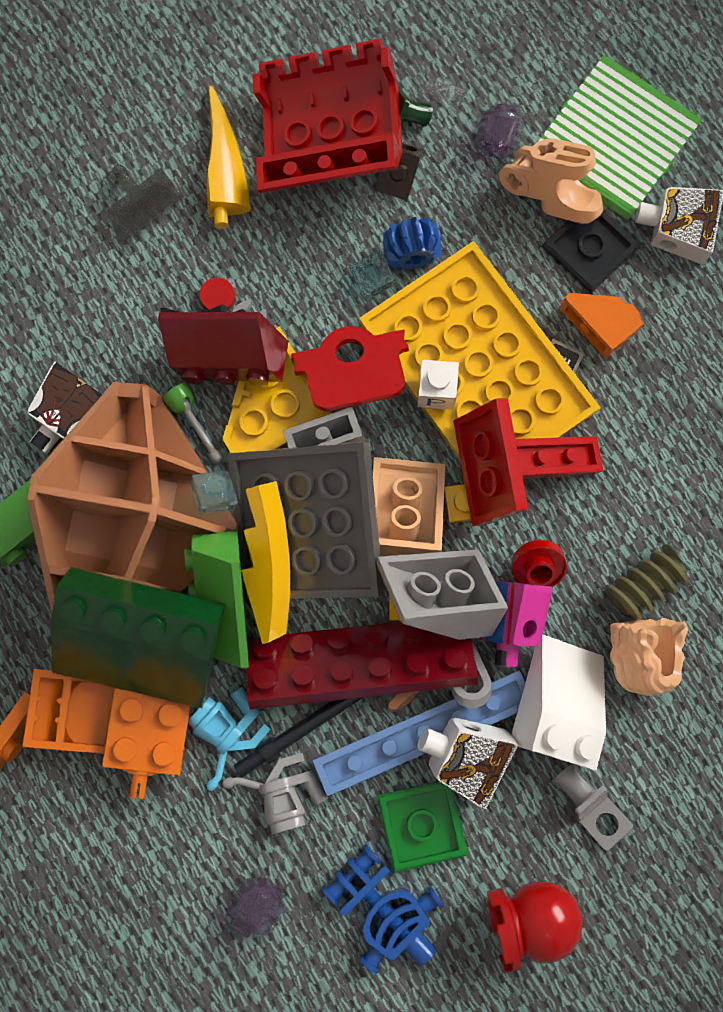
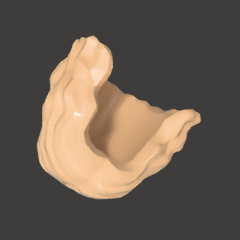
[610,618,688,696]

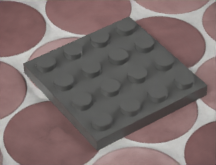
[227,442,384,600]

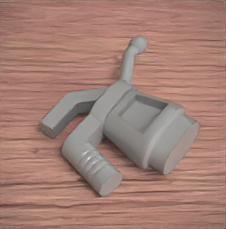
[222,753,328,835]

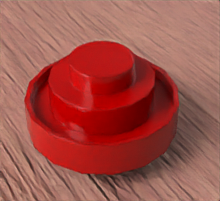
[511,540,567,588]

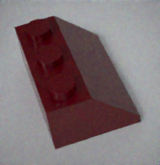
[158,312,289,386]

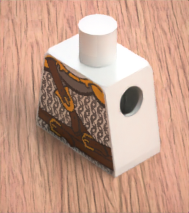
[635,187,723,264]
[418,718,518,809]

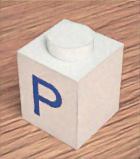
[417,360,459,410]

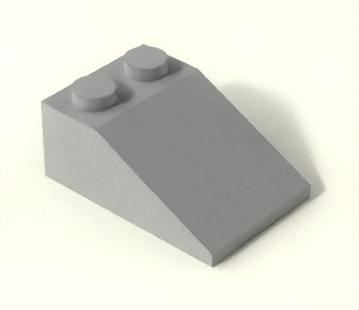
[376,549,508,640]

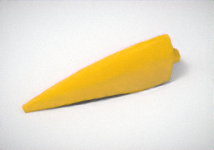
[206,86,251,229]

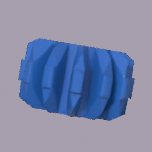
[382,217,442,271]

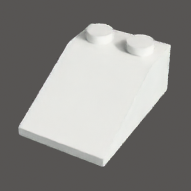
[511,635,606,770]

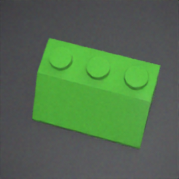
[185,531,249,668]

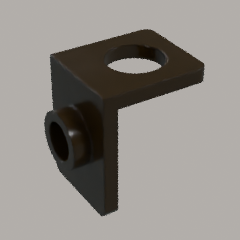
[375,142,426,201]

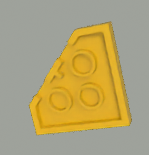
[223,326,333,453]

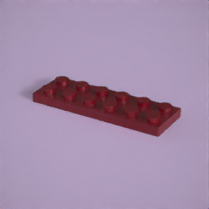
[247,622,478,710]

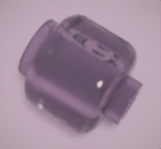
[475,104,524,160]
[228,875,286,938]

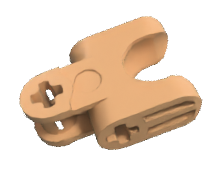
[499,138,603,224]

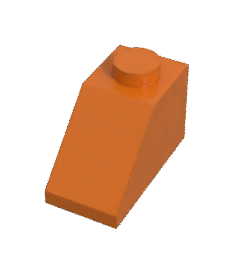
[559,293,644,359]

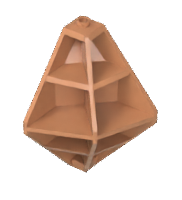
[27,382,239,614]

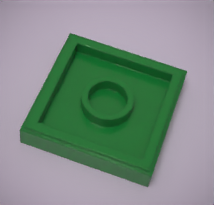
[377,781,468,873]

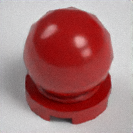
[486,881,582,973]

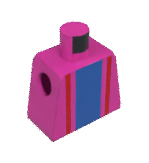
[478,580,552,667]

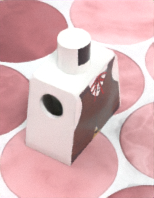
[28,362,102,454]

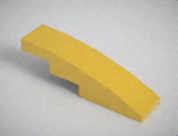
[241,481,290,644]

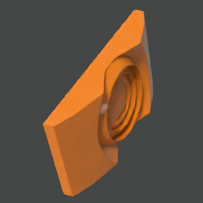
[23,669,123,754]

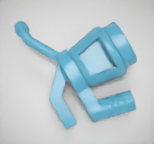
[188,687,271,791]

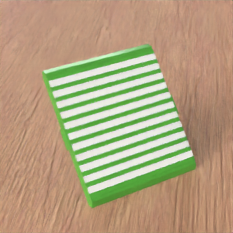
[538,55,702,220]

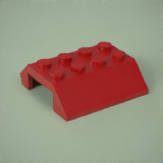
[252,38,403,193]

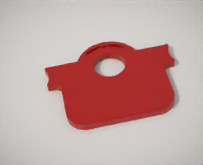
[291,326,409,412]

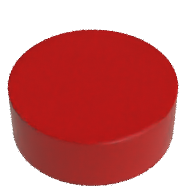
[200,277,236,311]

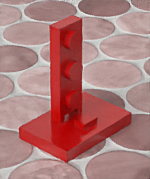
[453,398,604,527]

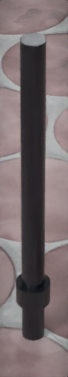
[234,697,364,778]

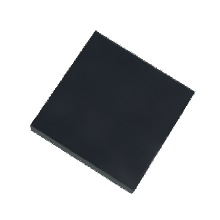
[542,210,641,294]

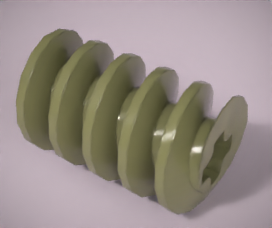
[605,544,689,621]

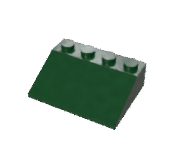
[51,567,225,708]

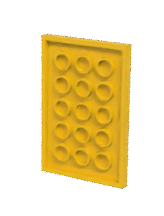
[359,241,601,460]

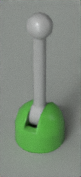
[162,383,223,464]

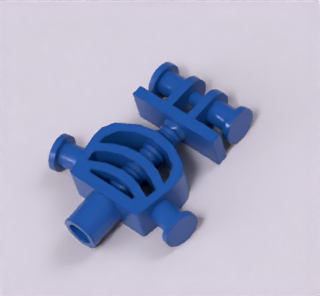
[321,844,444,974]

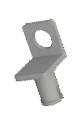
[554,765,633,851]

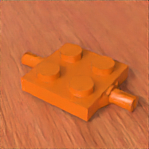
[102,689,190,799]

